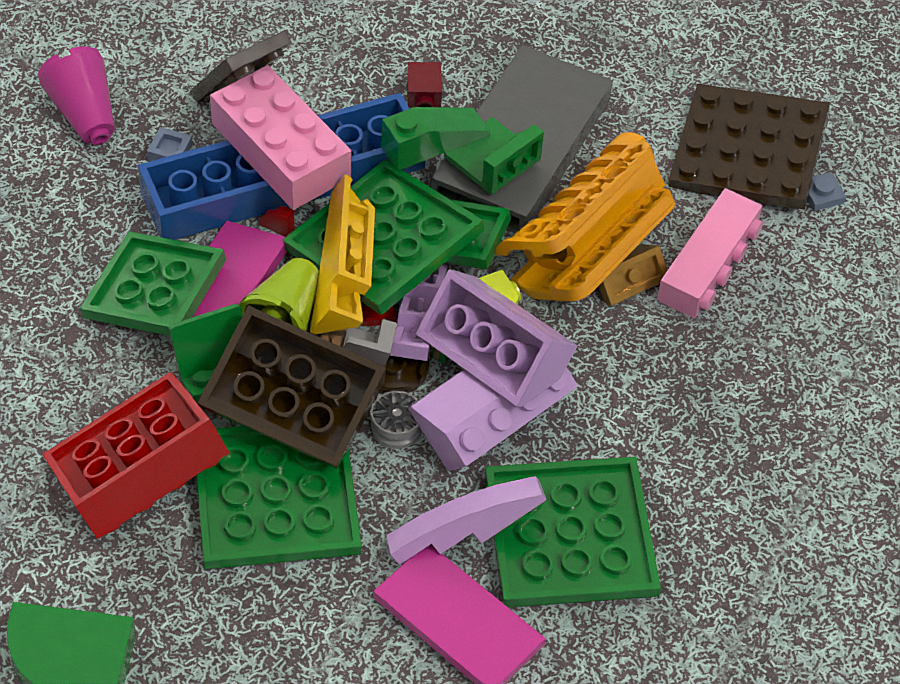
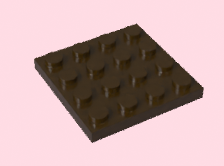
[668,84,830,210]

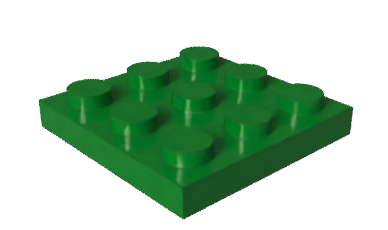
[80,231,227,336]

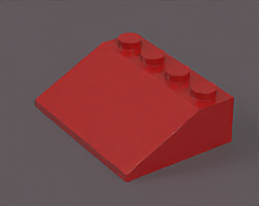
[42,372,230,540]

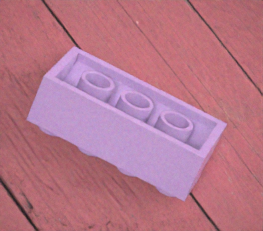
[416,269,578,407]
[408,367,578,471]

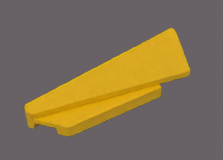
[310,174,375,334]

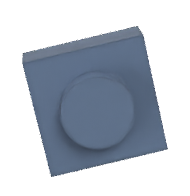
[147,127,193,161]
[807,172,846,211]

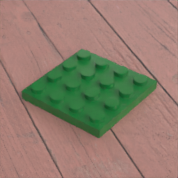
[282,159,485,315]
[197,426,362,570]
[485,457,661,608]

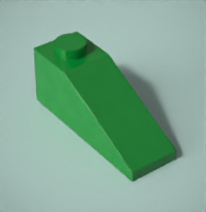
[381,107,490,171]

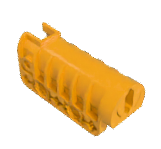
[495,132,675,302]

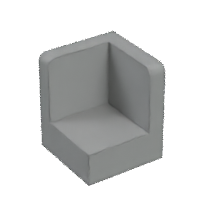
[342,319,397,366]

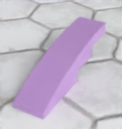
[390,263,449,361]
[386,476,546,565]

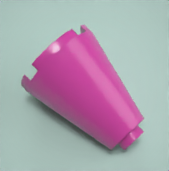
[38,46,115,145]

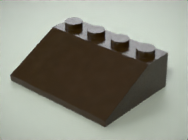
[197,305,386,469]

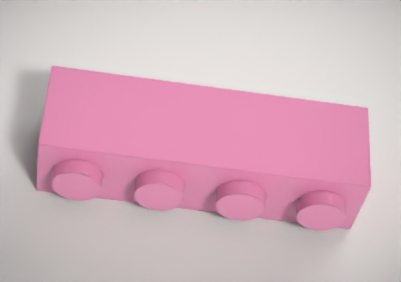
[657,188,763,319]

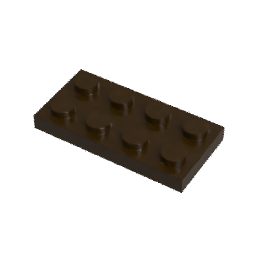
[190,30,292,103]

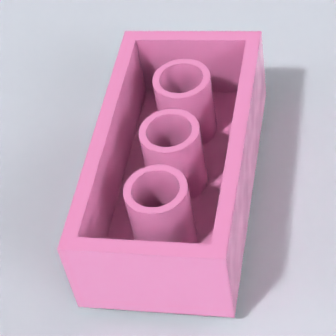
[210,65,351,210]

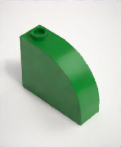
[7,602,136,684]

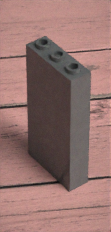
[431,45,613,233]

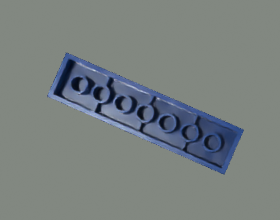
[138,93,426,240]

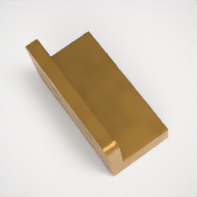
[598,244,668,306]

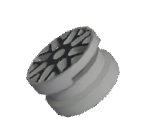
[370,391,422,449]

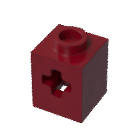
[407,62,442,109]

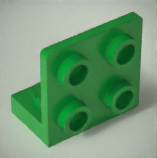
[444,117,544,195]
[168,304,243,403]

